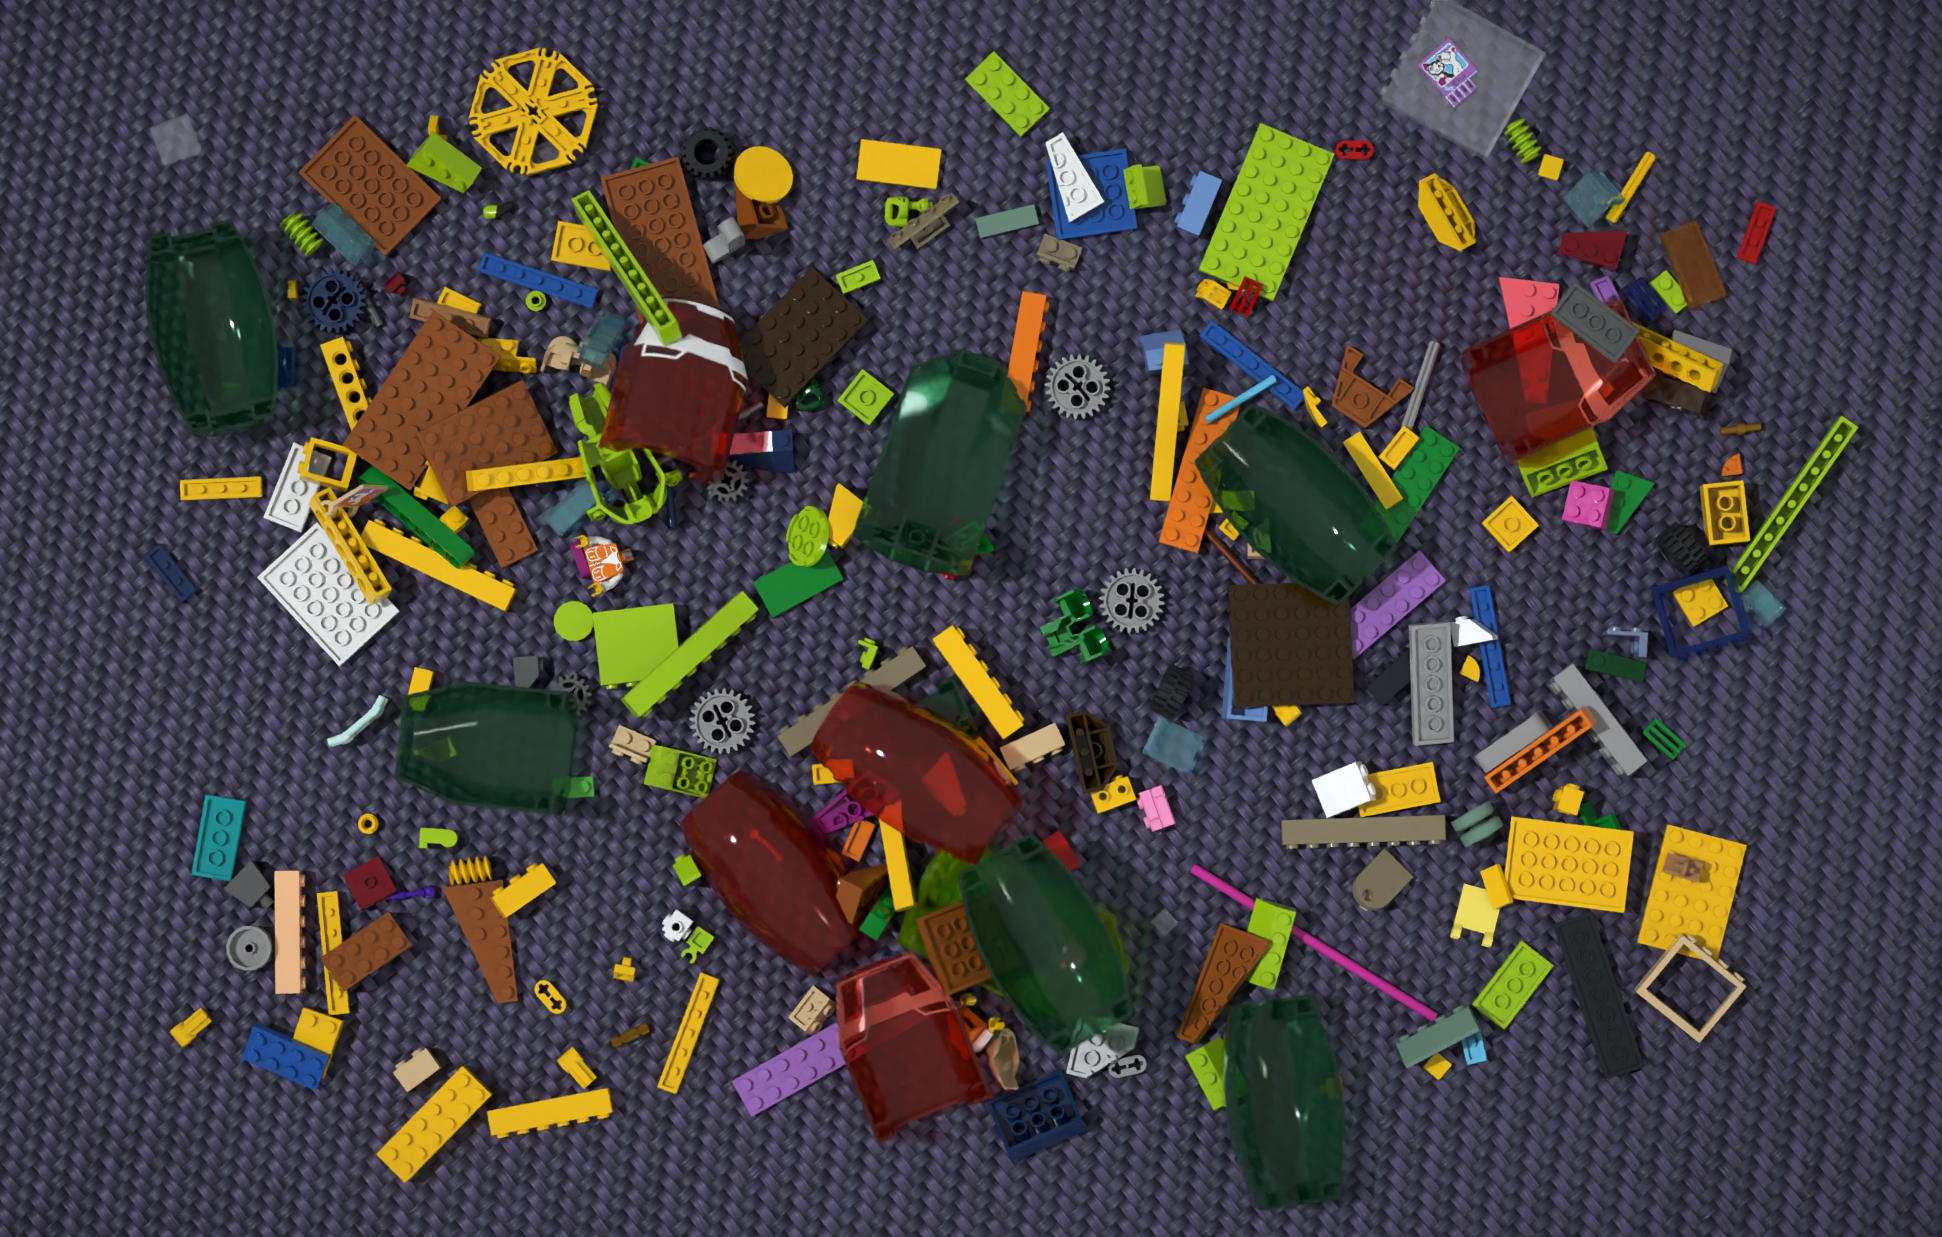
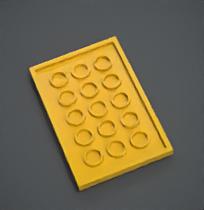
[1504,816,1634,913]
[1637,824,1747,961]

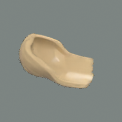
[986,1028,1019,1090]

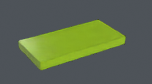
[1471,940,1554,1030]

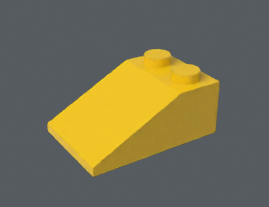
[293,1007,345,1078]

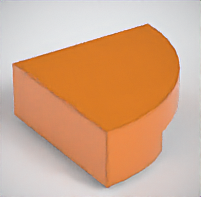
[1721,454,1743,477]

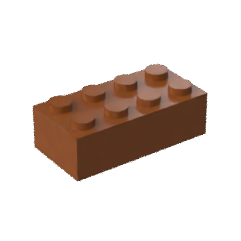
[319,912,411,992]

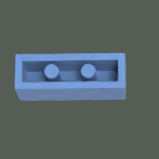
[1174,171,1222,238]

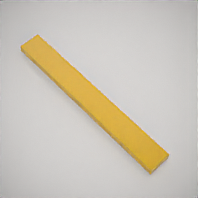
[1150,342,1185,501]

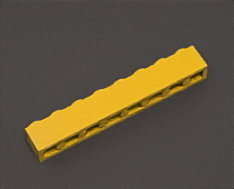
[361,519,517,612]

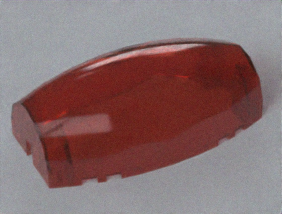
[810,681,1025,865]
[679,770,870,977]

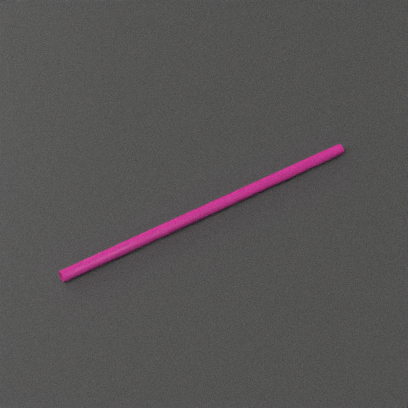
[1190,864,1438,1022]

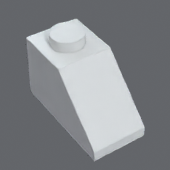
[1450,616,1498,647]

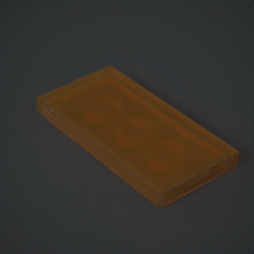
[1659,221,1726,309]

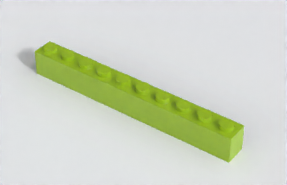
[571,190,682,346]
[1722,416,1858,594]

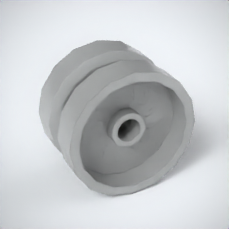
[226,926,275,970]

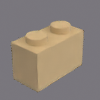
[393,1047,442,1092]

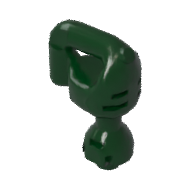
[793,379,825,412]

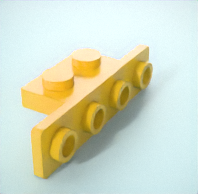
[478,337,537,374]

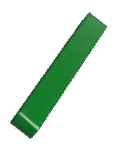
[357,465,475,569]

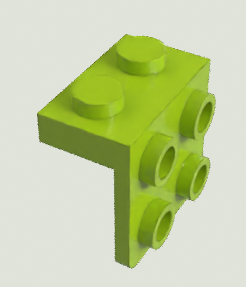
[1123,164,1166,209]

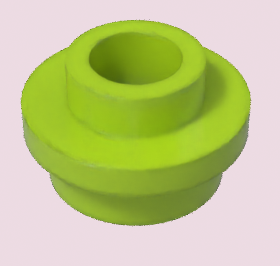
[526,291,546,311]

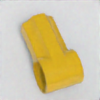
[1271,705,1302,727]
[169,1008,212,1048]
[557,1047,597,1089]

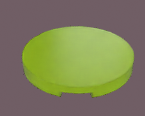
[786,506,829,567]

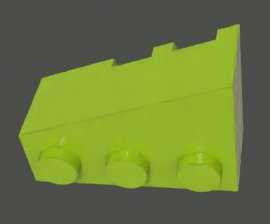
[406,131,482,193]

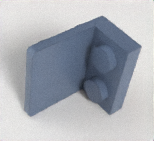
[1602,627,1648,659]

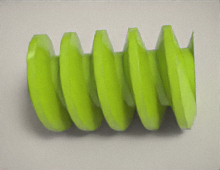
[1504,118,1541,164]
[280,213,323,257]

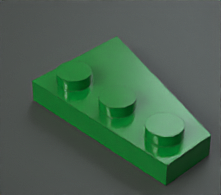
[1606,470,1655,534]

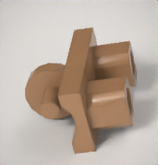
[1662,852,1704,883]

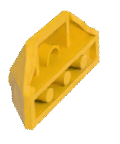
[1418,173,1476,251]

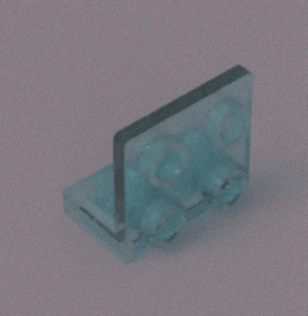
[1564,170,1625,227]

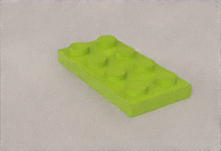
[965,51,1050,137]

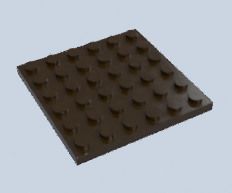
[1228,581,1354,708]

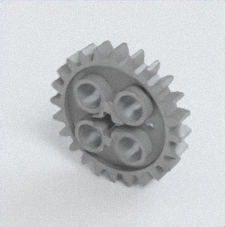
[1045,354,1110,420]
[1099,568,1165,634]
[689,688,755,754]

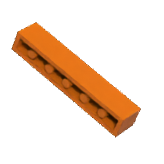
[1001,291,1049,416]
[1484,705,1597,793]

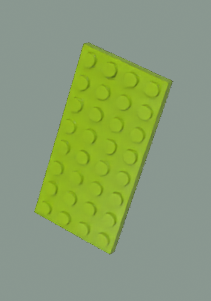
[1198,123,1335,302]

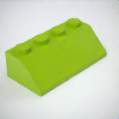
[1516,428,1608,498]
[1245,897,1296,990]

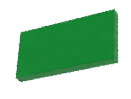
[753,548,844,618]

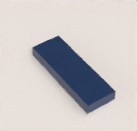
[144,543,198,603]

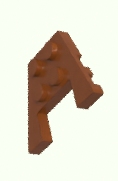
[1331,345,1414,429]

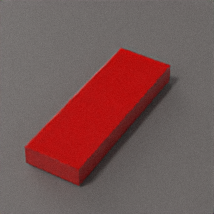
[1736,201,1776,265]

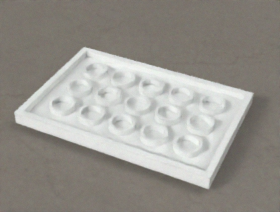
[257,523,400,667]

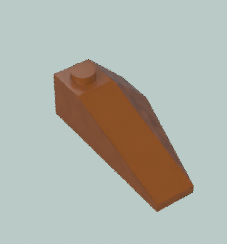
[733,155,788,239]
[836,863,890,924]

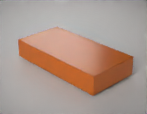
[841,819,876,862]

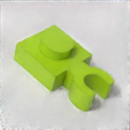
[681,926,715,964]

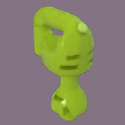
[885,196,933,227]

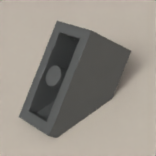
[513,656,544,699]

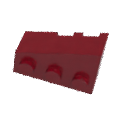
[1555,231,1627,272]

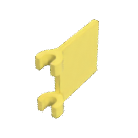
[1450,884,1500,948]

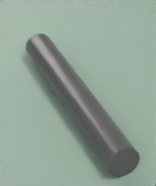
[348,271,384,328]

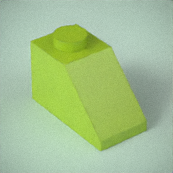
[672,853,704,886]

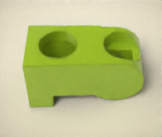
[419,828,459,849]

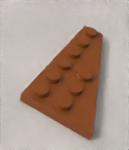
[443,880,519,1004]
[1177,923,1272,1045]

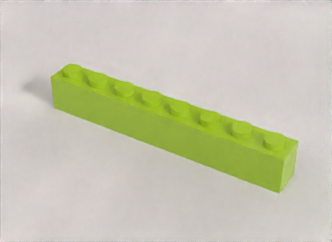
[620,591,758,718]

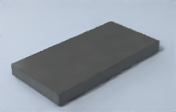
[1549,281,1640,364]

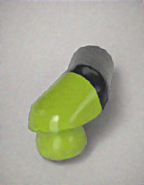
[483,201,513,219]

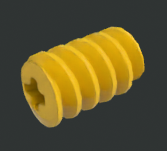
[449,855,492,886]

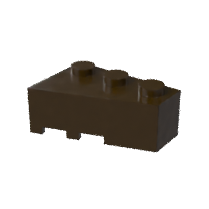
[1642,372,1713,421]

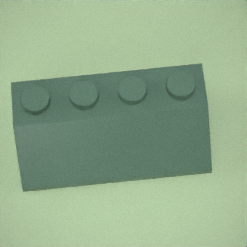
[1396,1004,1480,1068]

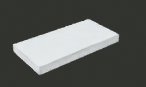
[263,443,332,533]

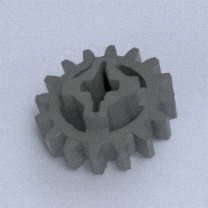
[705,459,750,503]
[548,674,592,719]

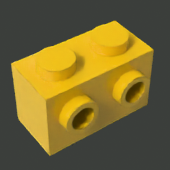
[1090,774,1136,814]
[1552,783,1584,816]

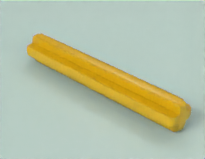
[1606,152,1656,223]

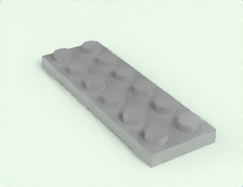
[1409,621,1454,746]

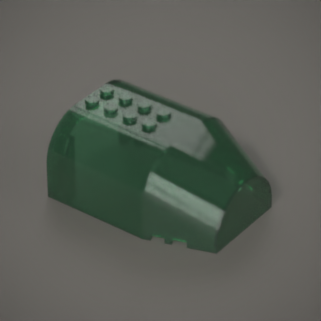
[394,681,577,816]

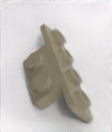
[887,193,959,249]

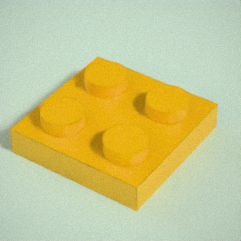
[1481,496,1539,553]
[1672,572,1728,627]

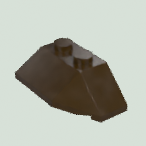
[1066,710,1118,794]

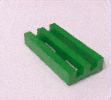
[1642,718,1686,760]

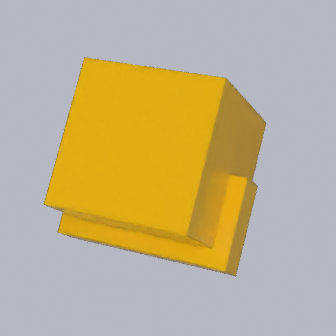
[413,461,448,504]

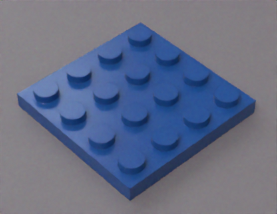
[1046,149,1137,240]

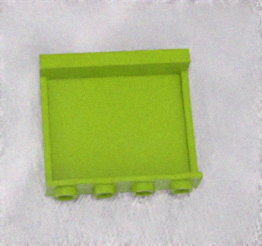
[593,603,679,689]

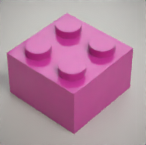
[1562,480,1615,531]

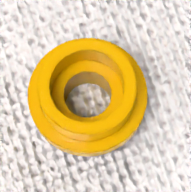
[358,814,379,834]

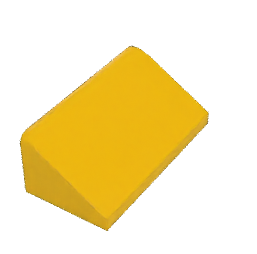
[405,667,435,711]

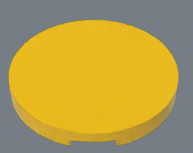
[734,146,793,204]

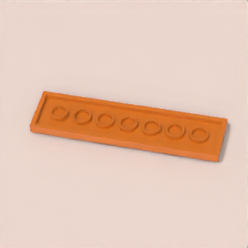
[1158,388,1240,554]

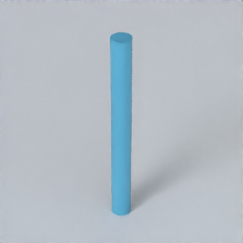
[1205,375,1277,424]

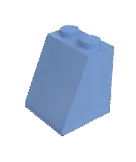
[1140,329,1189,376]

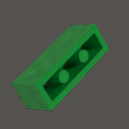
[859,884,896,940]

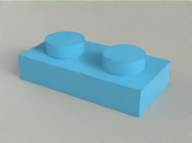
[1461,1020,1488,1065]

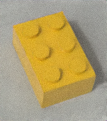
[1699,480,1750,547]

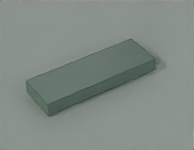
[975,204,1039,239]

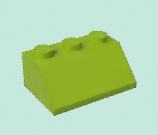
[1184,1037,1249,1110]

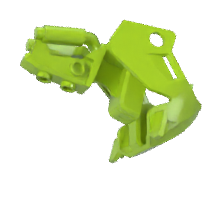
[569,382,683,525]

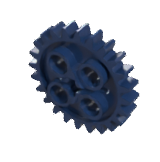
[301,268,368,334]

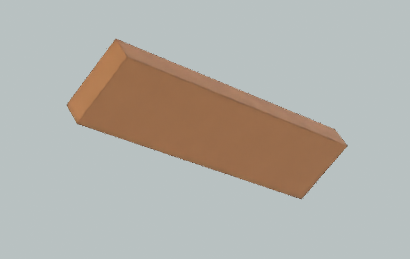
[409,297,492,338]

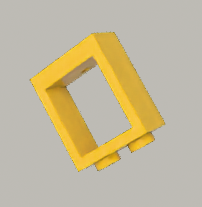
[297,437,357,492]

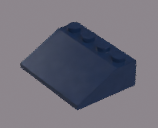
[986,1070,1087,1162]

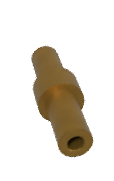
[1720,423,1761,435]

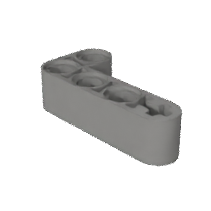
[703,217,745,263]
[1474,710,1552,773]

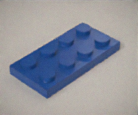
[241,1023,330,1091]

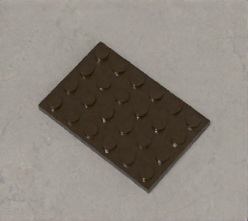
[730,267,870,408]

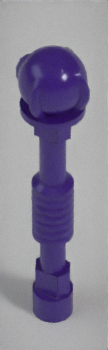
[382,885,436,901]

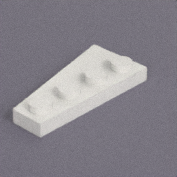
[1045,132,1104,223]

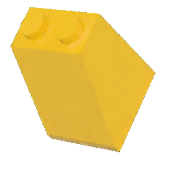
[828,483,872,549]

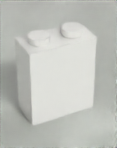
[1312,761,1376,818]

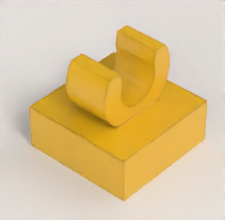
[614,957,635,982]

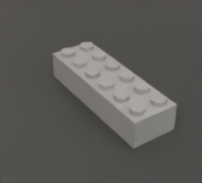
[1549,664,1647,777]

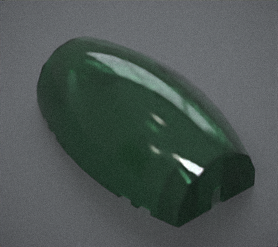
[1194,403,1398,606]
[958,833,1133,1056]
[1221,994,1346,1211]

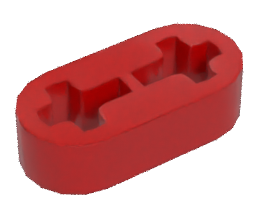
[1335,141,1374,160]

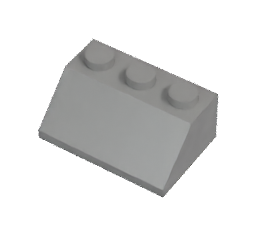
[1659,330,1732,393]

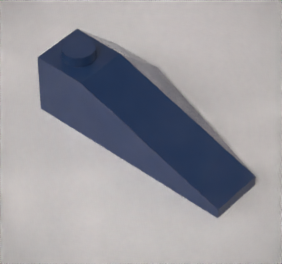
[712,430,795,473]

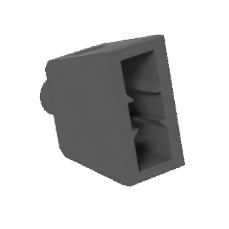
[224,861,275,910]

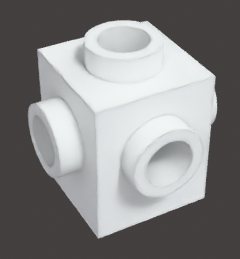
[662,909,694,942]

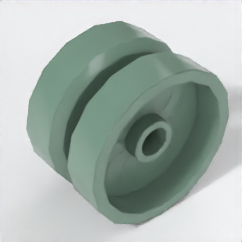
[1451,801,1503,847]

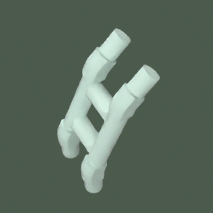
[327,695,389,747]

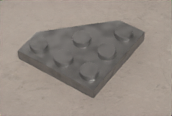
[1066,1014,1140,1078]

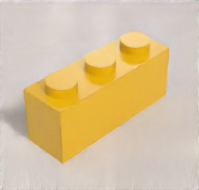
[490,862,556,918]

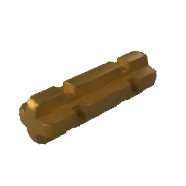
[611,1023,650,1048]

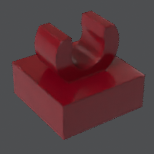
[383,271,407,296]

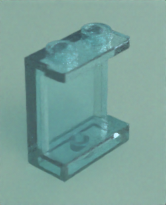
[1142,716,1205,773]

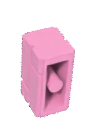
[1136,785,1175,832]

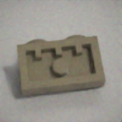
[1036,234,1082,272]

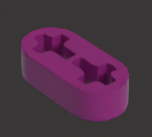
[570,540,592,579]

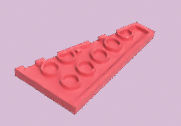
[1499,277,1559,404]

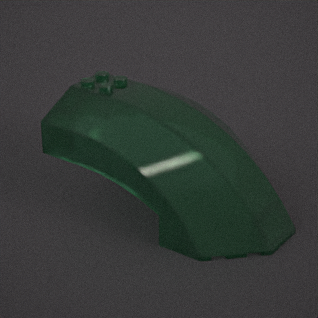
[853,348,1027,575]

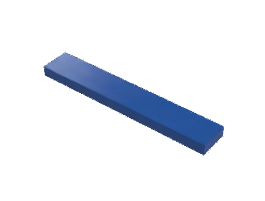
[478,252,599,309]
[1199,320,1304,410]
[1469,585,1511,708]

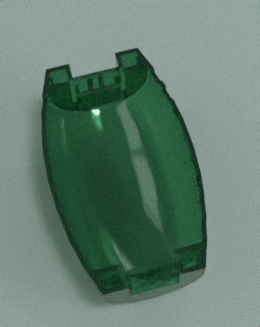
[145,219,279,437]

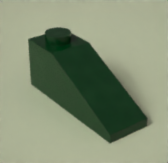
[1582,649,1646,683]

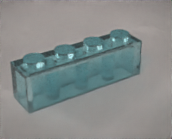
[577,311,626,369]

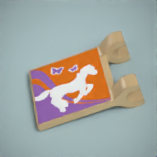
[321,484,388,517]

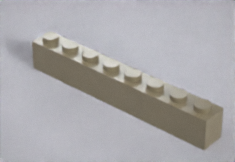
[777,646,926,757]
[1281,815,1446,849]

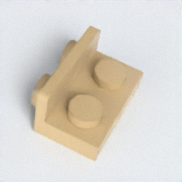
[609,725,657,765]
[788,986,836,1036]

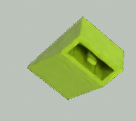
[644,745,717,799]

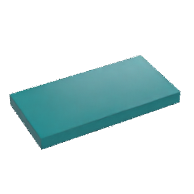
[191,795,247,881]

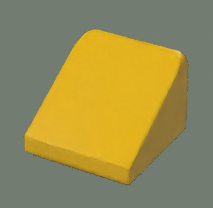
[1538,154,1564,181]

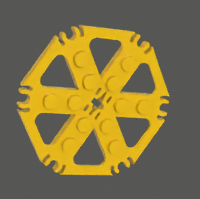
[469,48,598,176]

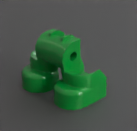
[1040,588,1110,663]

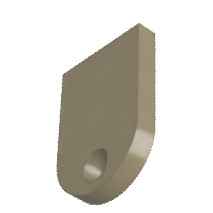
[1352,848,1413,911]

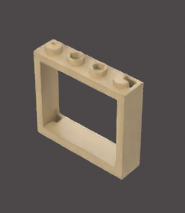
[1634,933,1746,1043]

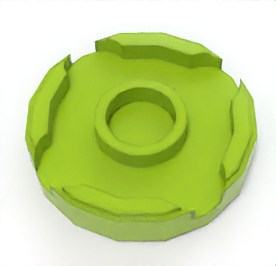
[554,601,594,641]

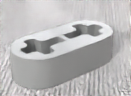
[1108,1055,1147,1078]

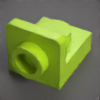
[858,638,879,670]

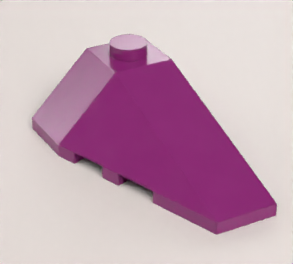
[812,764,896,834]

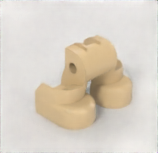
[540,336,617,391]

